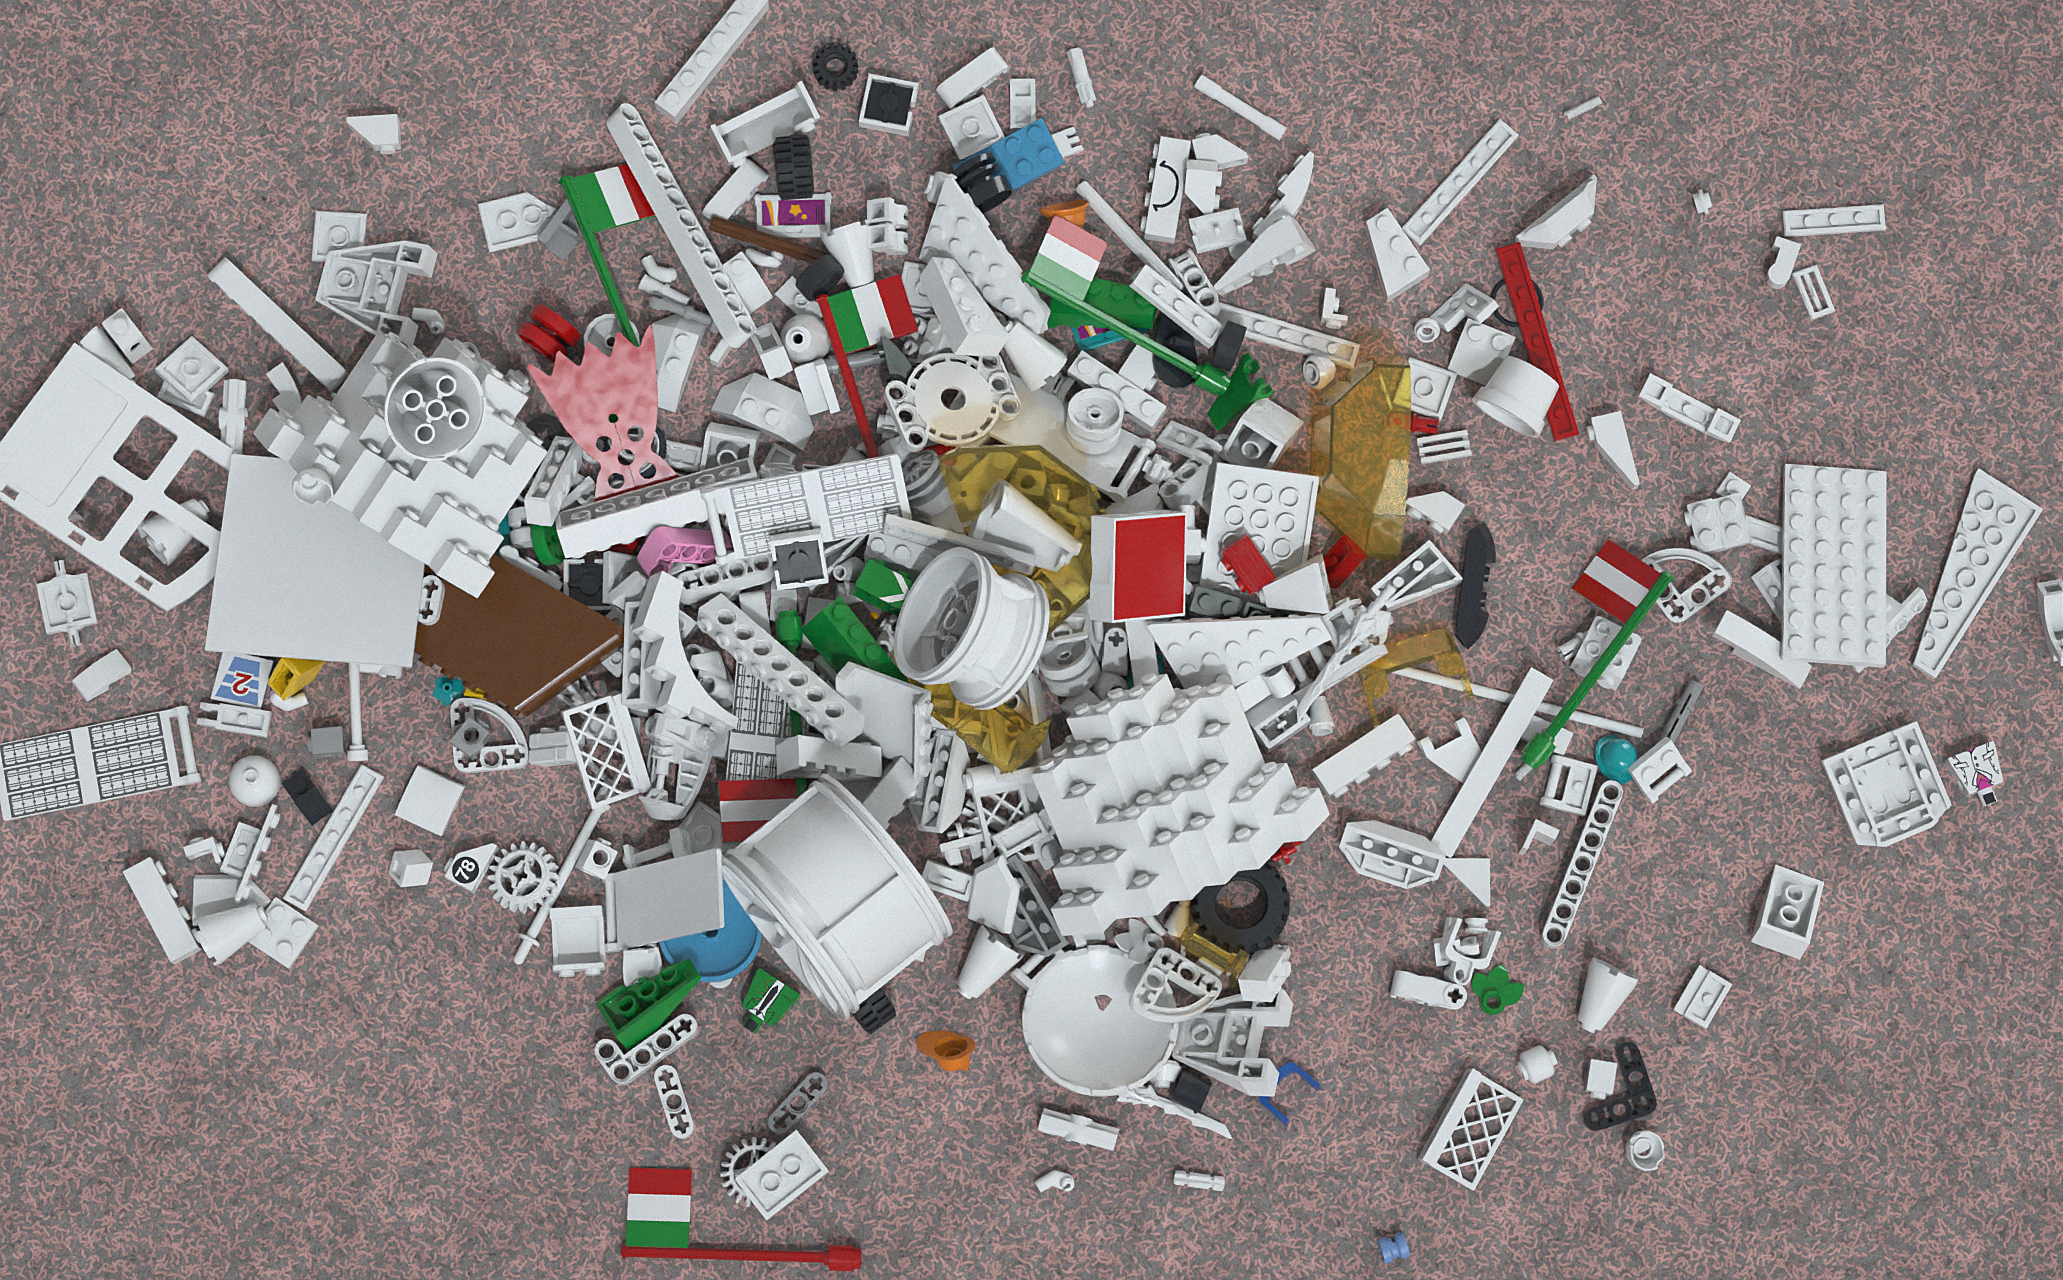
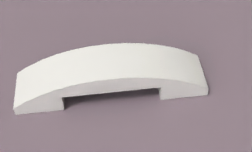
[1638,373,1741,443]

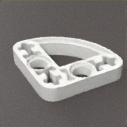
[1641,548,1732,623]
[450,698,529,773]
[1129,948,1222,1023]

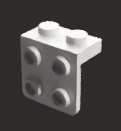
[1570,616,1641,691]

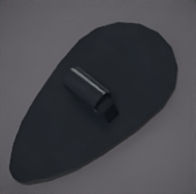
[1152,313,1198,389]

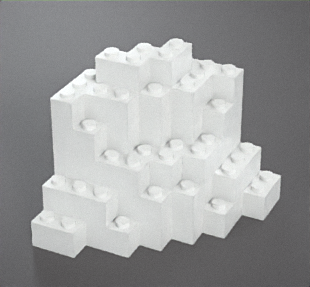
[253,330,548,598]
[1031,673,1330,936]

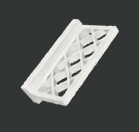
[561,690,652,809]
[1417,1068,1524,1191]

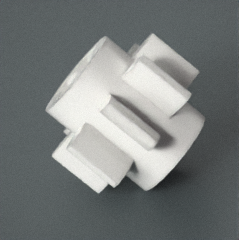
[876,409,905,441]
[1142,454,1174,486]

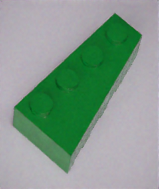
[1047,277,1158,328]

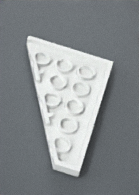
[919,173,1051,335]
[1147,614,1332,689]

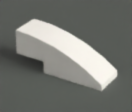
[266,362,303,417]

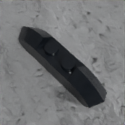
[1455,522,1496,650]

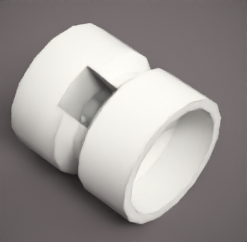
[507,506,533,549]

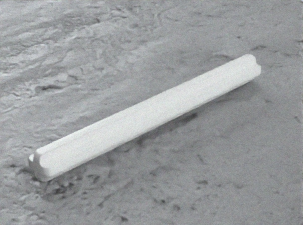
[1076,181,1184,292]

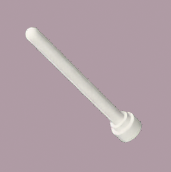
[347,663,368,761]

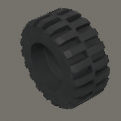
[1191,861,1290,956]

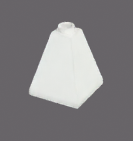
[1259,554,1333,614]

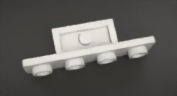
[1852,587,1928,673]
[220,804,280,905]

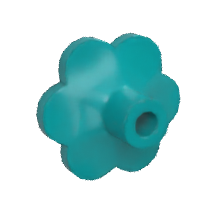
[433,676,464,706]

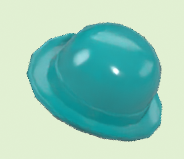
[1595,735,1638,784]

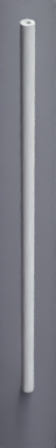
[1319,644,1644,738]

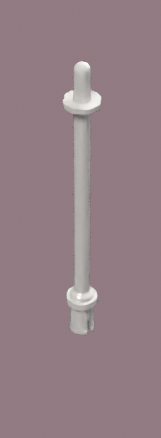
[514,778,620,965]

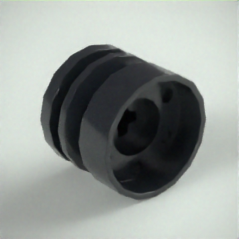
[950,152,1014,214]

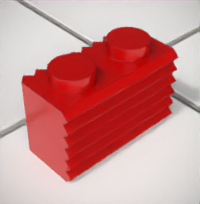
[1219,534,1276,595]

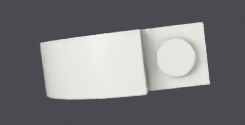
[2036,579,2063,666]

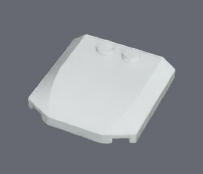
[1821,721,1952,847]

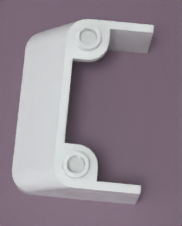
[708,81,820,168]

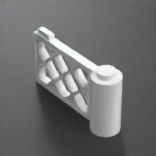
[963,763,1041,864]

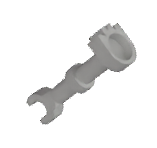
[649,291,719,334]

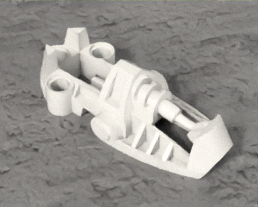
[639,644,730,820]

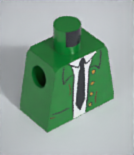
[742,968,801,1034]

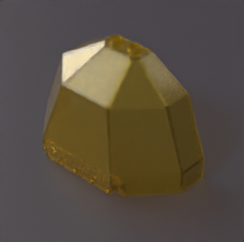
[1309,355,1411,561]
[936,443,1107,637]

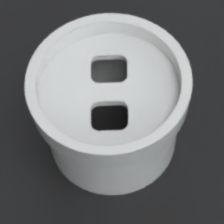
[1472,356,1559,438]

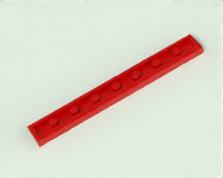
[1495,242,1579,442]

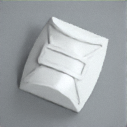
[623,947,663,987]

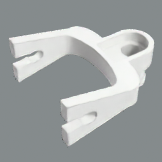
[1440,917,1501,985]

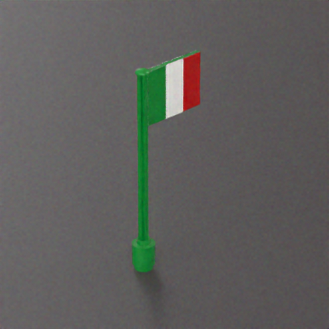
[559,164,658,379]
[1021,214,1231,396]

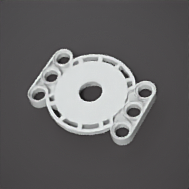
[883,353,1021,452]

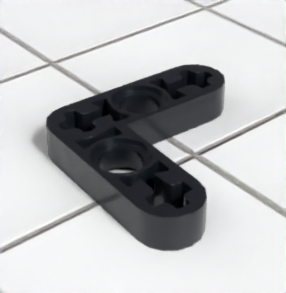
[1583,1042,1657,1132]

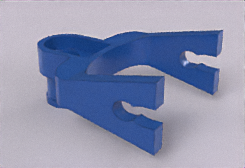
[1259,1062,1321,1126]

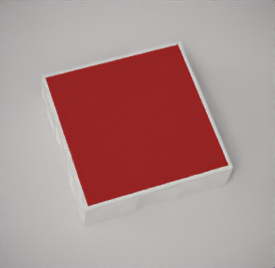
[1090,510,1187,623]

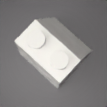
[1219,398,1304,470]

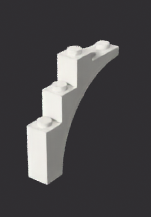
[631,571,739,733]

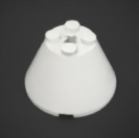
[383,357,486,461]

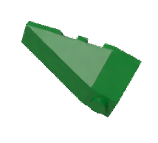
[595,958,702,1051]

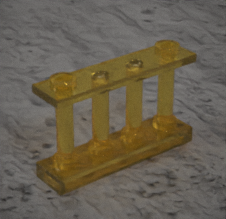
[1179,922,1249,989]

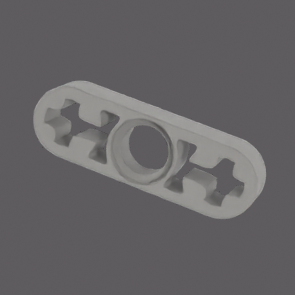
[768,1072,828,1135]

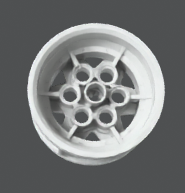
[894,547,1050,710]

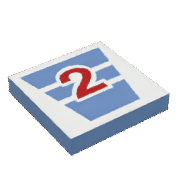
[210,652,274,710]

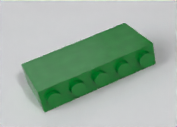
[802,597,909,683]

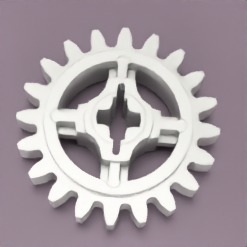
[487,841,560,914]

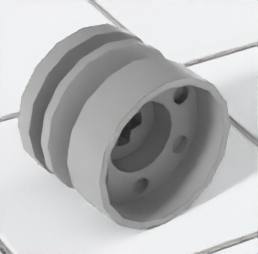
[901,450,961,518]

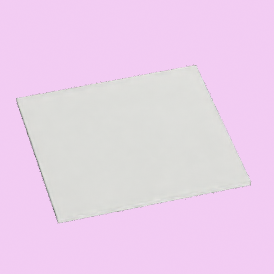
[205,454,425,668]

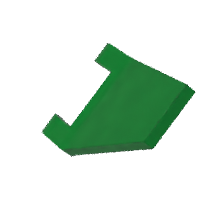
[1207,353,1274,431]

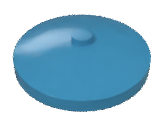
[660,880,762,983]

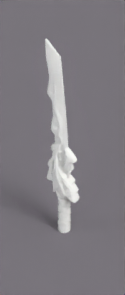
[1297,583,1397,723]
[1117,1085,1232,1139]

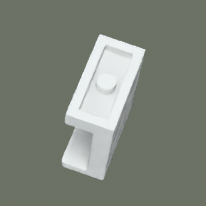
[550,905,606,977]

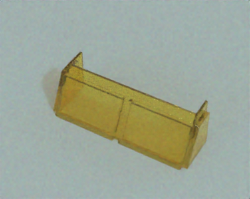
[902,673,1051,773]

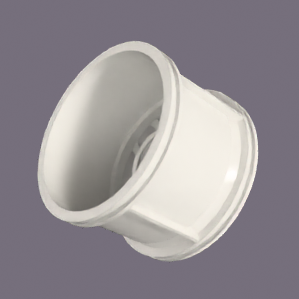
[721,774,953,1021]

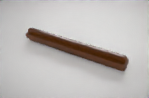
[709,216,829,263]

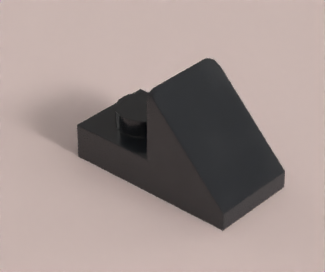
[282,769,333,826]

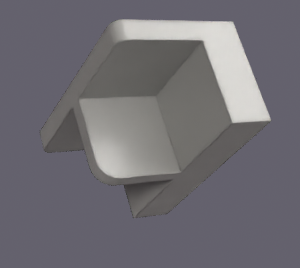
[537,199,582,260]

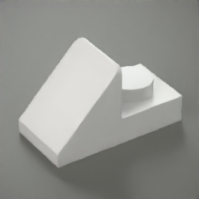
[769,575,798,624]

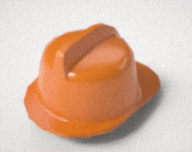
[916,1031,976,1071]

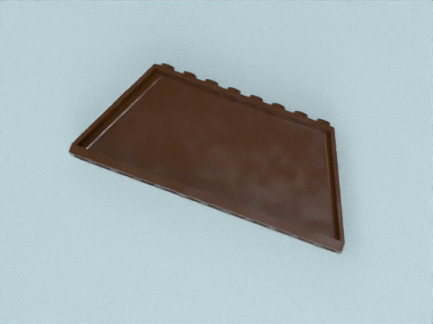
[414,554,624,717]

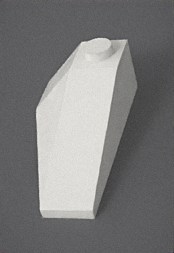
[1213,215,1316,296]

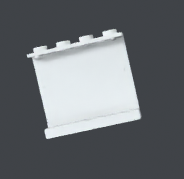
[836,661,933,785]

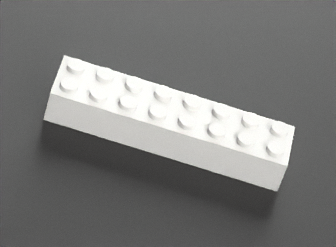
[555,456,759,559]

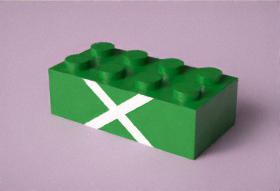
[849,558,914,617]

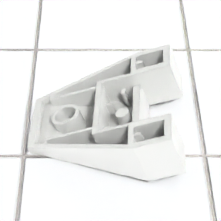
[315,241,438,347]
[1172,989,1293,1097]

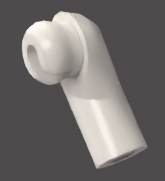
[641,255,677,284]
[412,307,445,335]
[1034,1170,1074,1192]

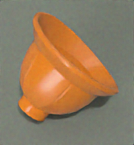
[1038,200,1089,229]

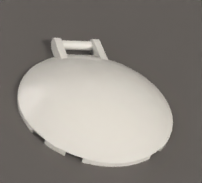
[1011,945,1179,1097]

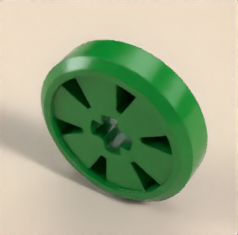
[530,521,565,566]

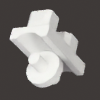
[559,474,596,512]
[940,822,985,867]

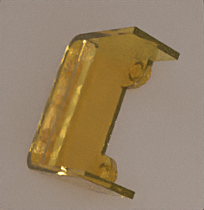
[1356,629,1474,729]

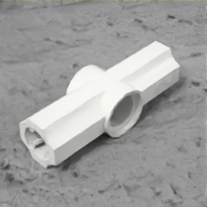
[219,379,248,455]
[1038,1108,1119,1151]

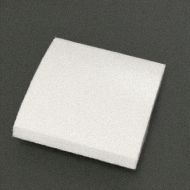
[395,765,465,836]

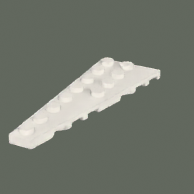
[1912,469,2043,679]

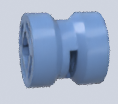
[1377,1232,1410,1264]

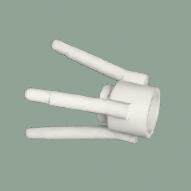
[557,675,598,716]

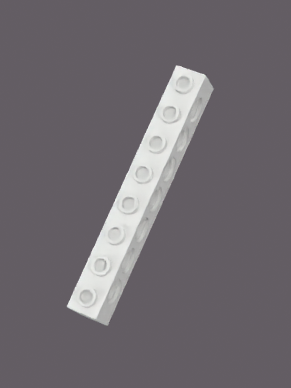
[697,593,865,748]

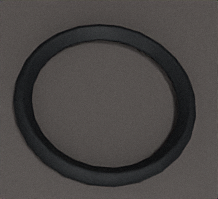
[1490,279,1544,328]

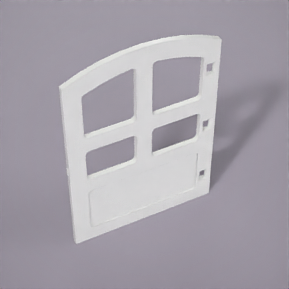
[0,343,240,612]

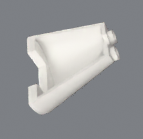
[968,479,1082,572]

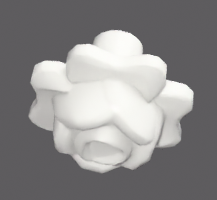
[503,369,531,394]

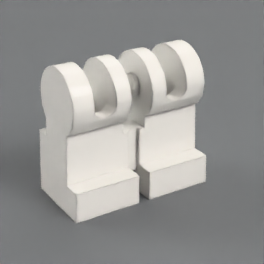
[867,197,908,255]

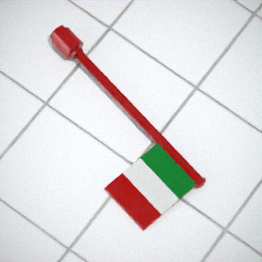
[815,274,919,458]
[620,1168,862,1272]

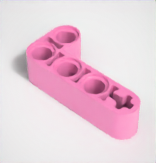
[637,527,734,578]

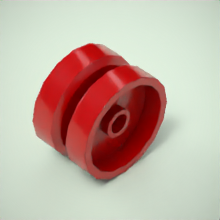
[516,303,582,363]

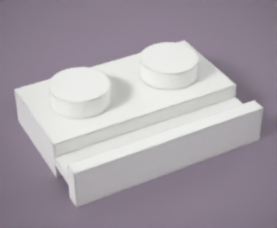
[1673,965,1732,1029]

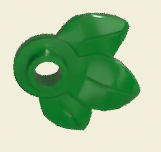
[1472,965,1524,1015]

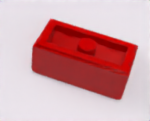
[1323,534,1366,589]

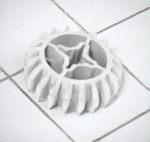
[720,1137,777,1208]

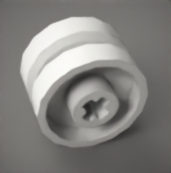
[584,314,640,357]
[1065,388,1124,454]
[1037,638,1101,697]

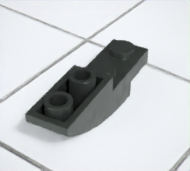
[877,336,919,435]
[1186,584,1292,620]

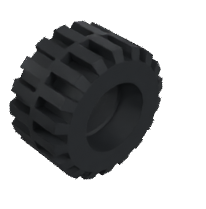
[774,135,814,200]
[851,988,896,1034]

